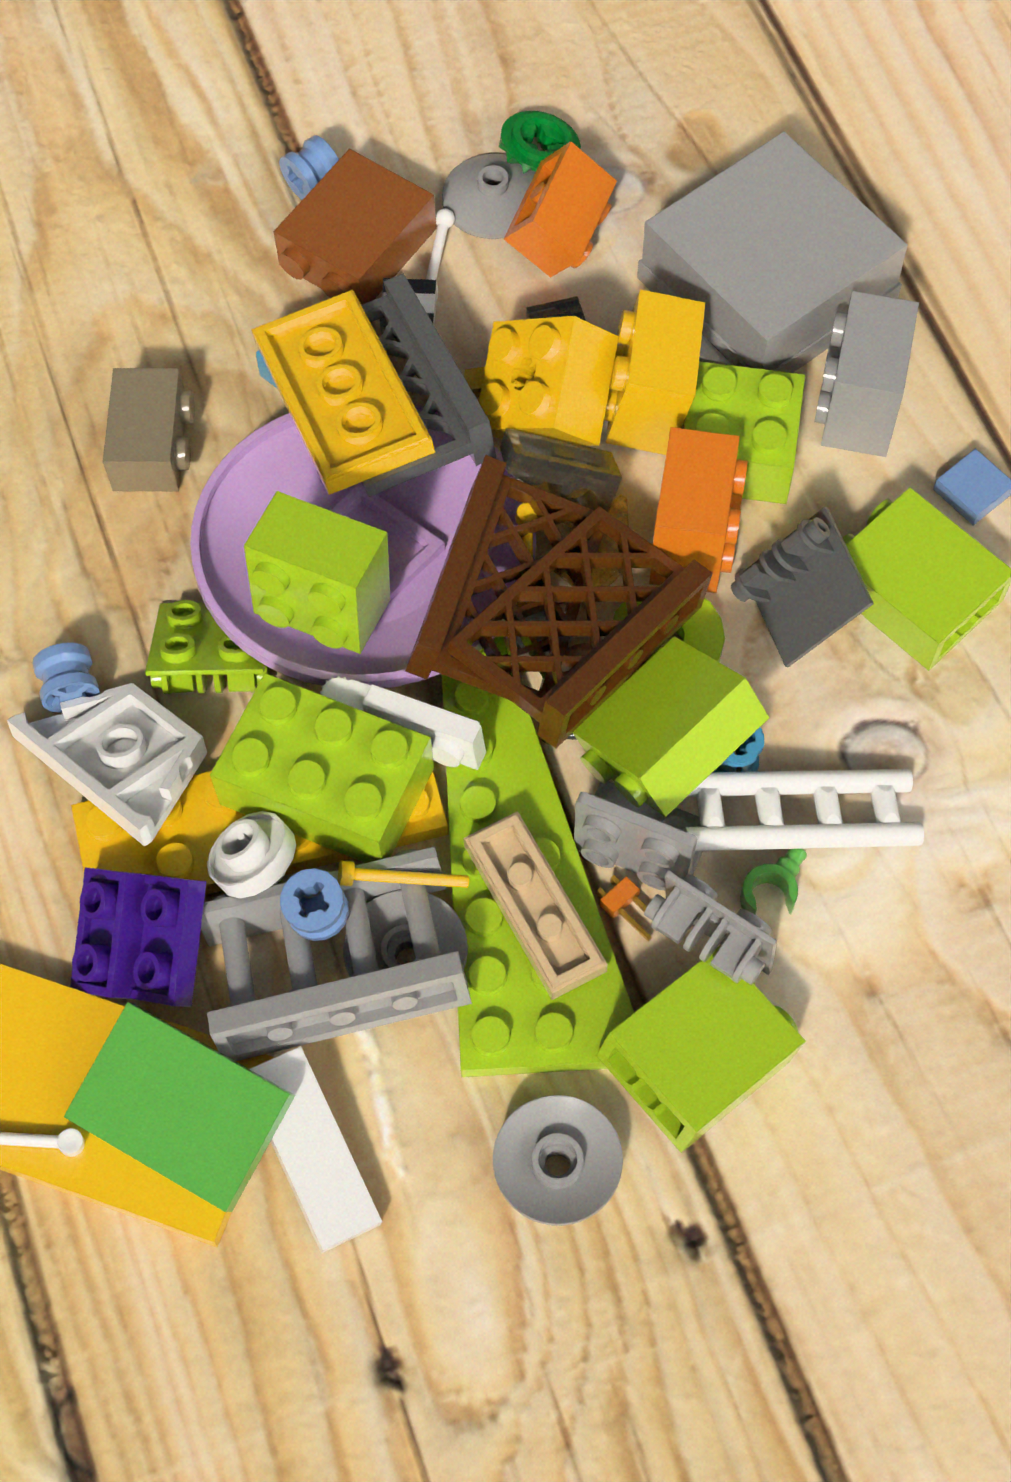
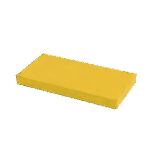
[251,290,435,495]

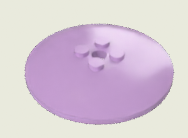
[190,404,536,688]

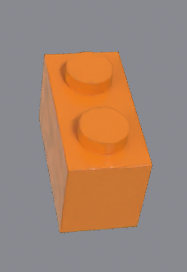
[504,142,617,278]

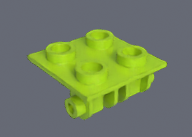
[145,600,270,694]

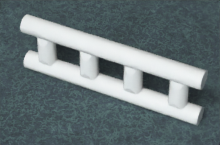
[683,769,924,851]

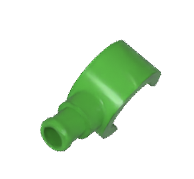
[740,849,807,915]

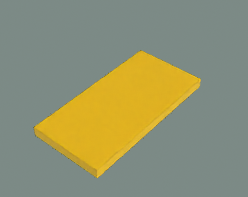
[0,964,275,1248]

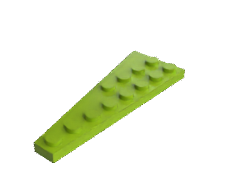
[442,637,634,1077]

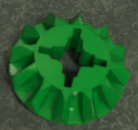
[499,111,581,174]

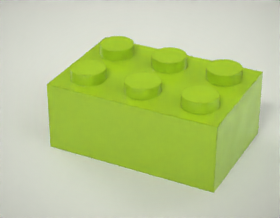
[210,673,434,863]

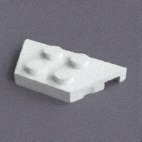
[7,683,207,847]

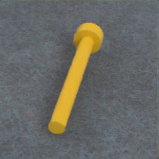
[338,861,469,888]

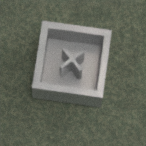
[814,291,919,457]

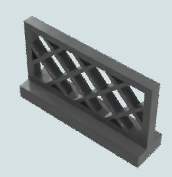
[361,273,496,497]

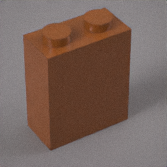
[273,148,437,305]

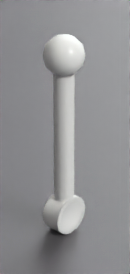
[426,208,455,298]
[0,1128,85,1157]

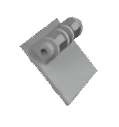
[644,870,777,985]

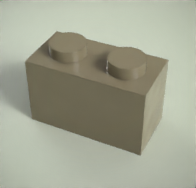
[103,368,195,492]

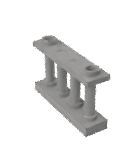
[201,846,472,1061]

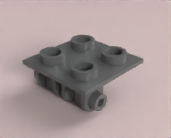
[731,507,874,667]

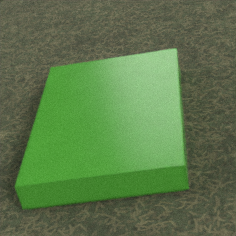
[64,1002,296,1212]

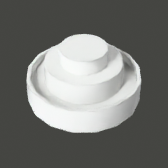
[207,811,296,898]

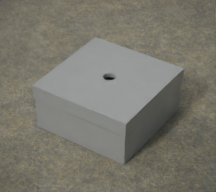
[637,131,908,373]

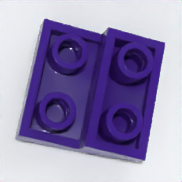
[70,867,206,1007]

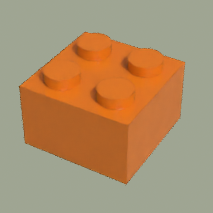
[649,427,748,593]

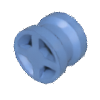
[279,135,339,200]
[32,642,100,713]
[280,868,349,941]

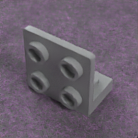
[574,781,703,891]

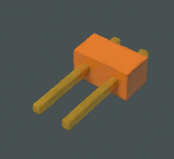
[597,875,652,942]

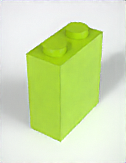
[843,487,1011,671]
[573,636,769,817]
[596,946,806,1153]

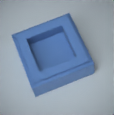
[933,448,1011,526]

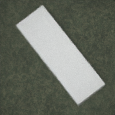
[250,1046,382,1254]

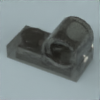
[500,428,622,529]

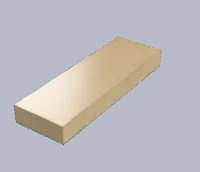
[464,811,608,1000]

